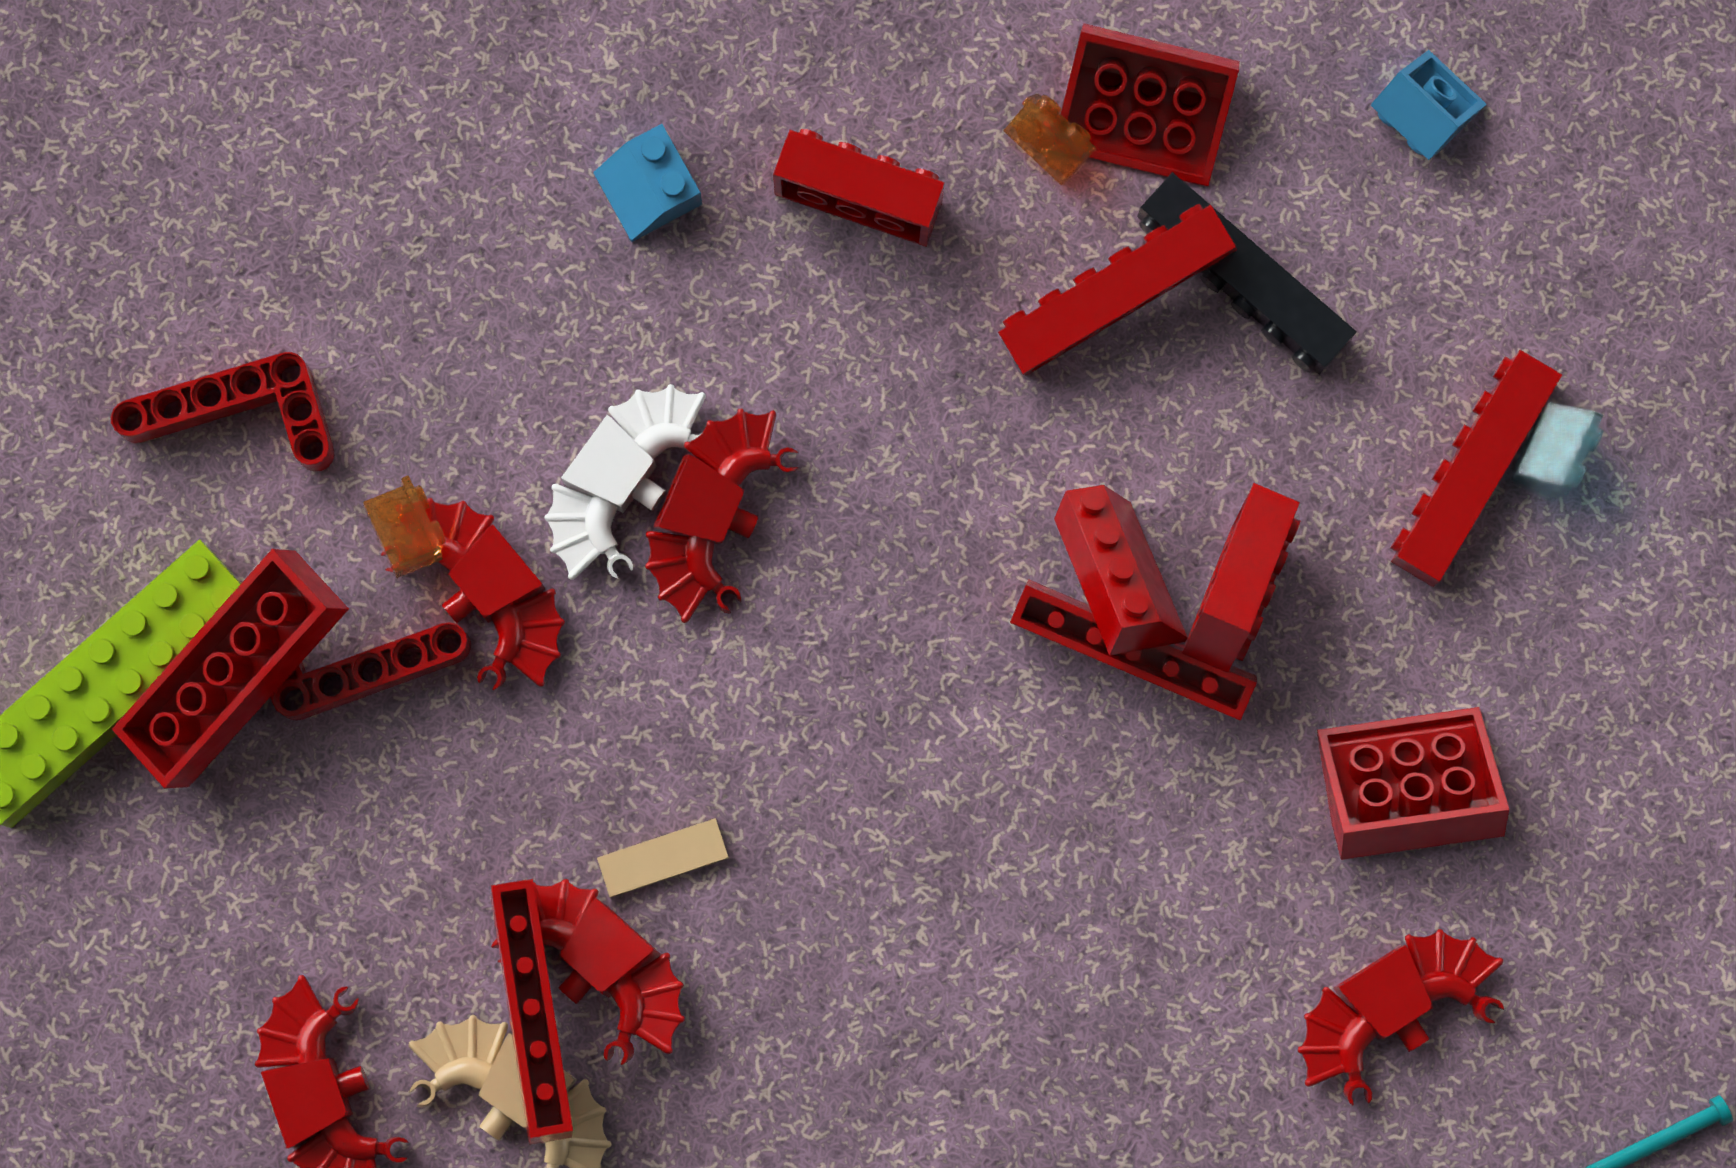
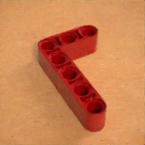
[111,352,335,472]
[271,622,471,721]

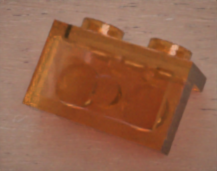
[1003,93,1096,185]
[363,475,446,578]

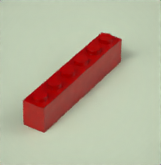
[998,204,1237,376]
[1390,350,1562,587]
[1010,579,1257,721]
[491,879,573,1145]

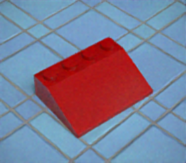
[1052,23,1240,186]
[1317,707,1510,860]

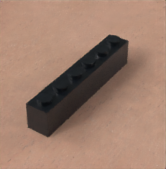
[1137,172,1357,375]

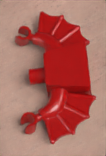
[645,408,799,623]
[381,498,565,690]
[491,879,685,1065]
[1298,929,1504,1106]
[255,975,409,1168]

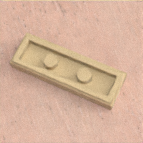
[597,818,729,898]

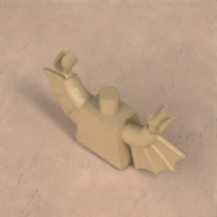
[408,1015,612,1168]

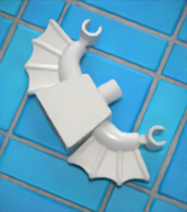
[544,384,706,580]

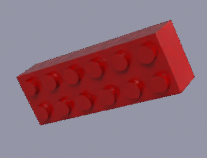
[112,549,349,789]

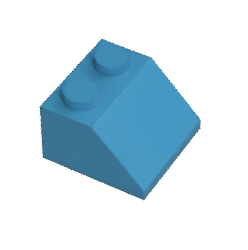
[1371,50,1487,160]
[593,124,703,242]

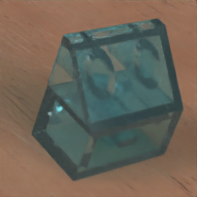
[1508,402,1604,502]

